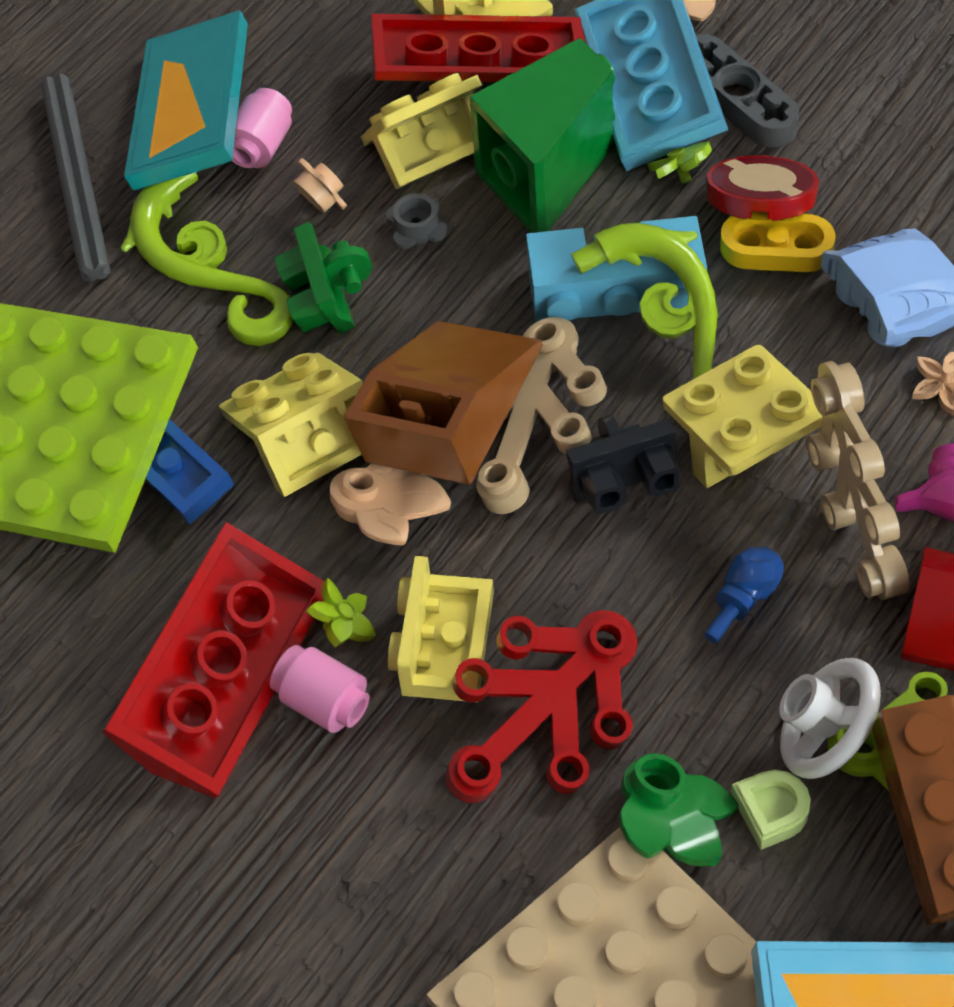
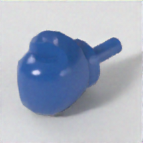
[704,547,784,644]

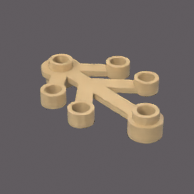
[476,317,607,514]
[806,361,910,600]

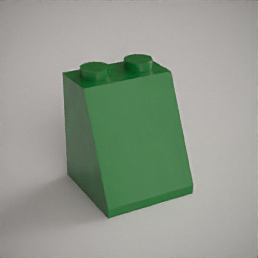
[470,38,615,233]

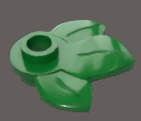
[619,753,739,866]

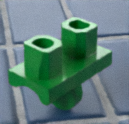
[274,221,373,334]

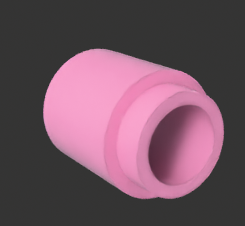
[232,88,292,168]
[270,645,370,733]

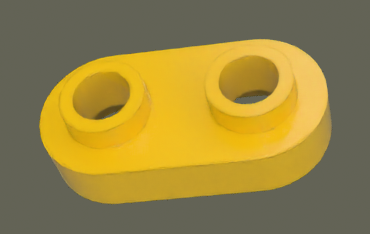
[720,211,836,272]

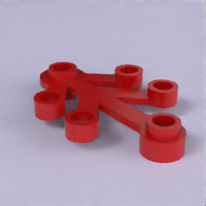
[445,610,637,803]

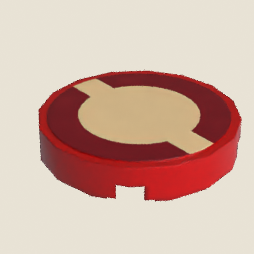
[706,155,819,221]

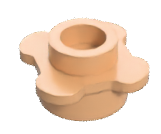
[293,158,347,214]

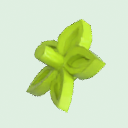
[647,141,712,183]
[306,578,376,648]

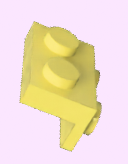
[388,556,494,703]

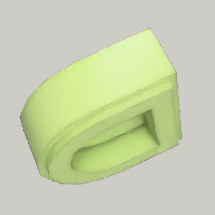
[731,770,811,850]

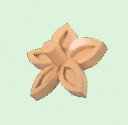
[912,352,954,416]

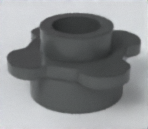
[386,193,447,249]

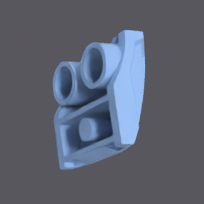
[821,228,954,347]

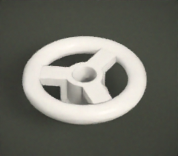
[779,658,881,779]

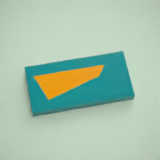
[124,10,248,190]

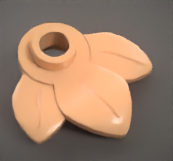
[329,463,451,545]

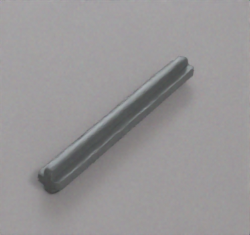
[41,73,110,283]

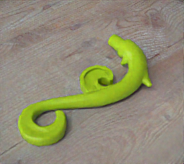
[121,172,293,346]
[570,223,718,380]

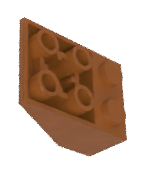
[344,321,543,485]

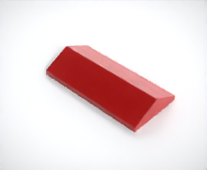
[371,14,585,82]
[102,522,324,798]

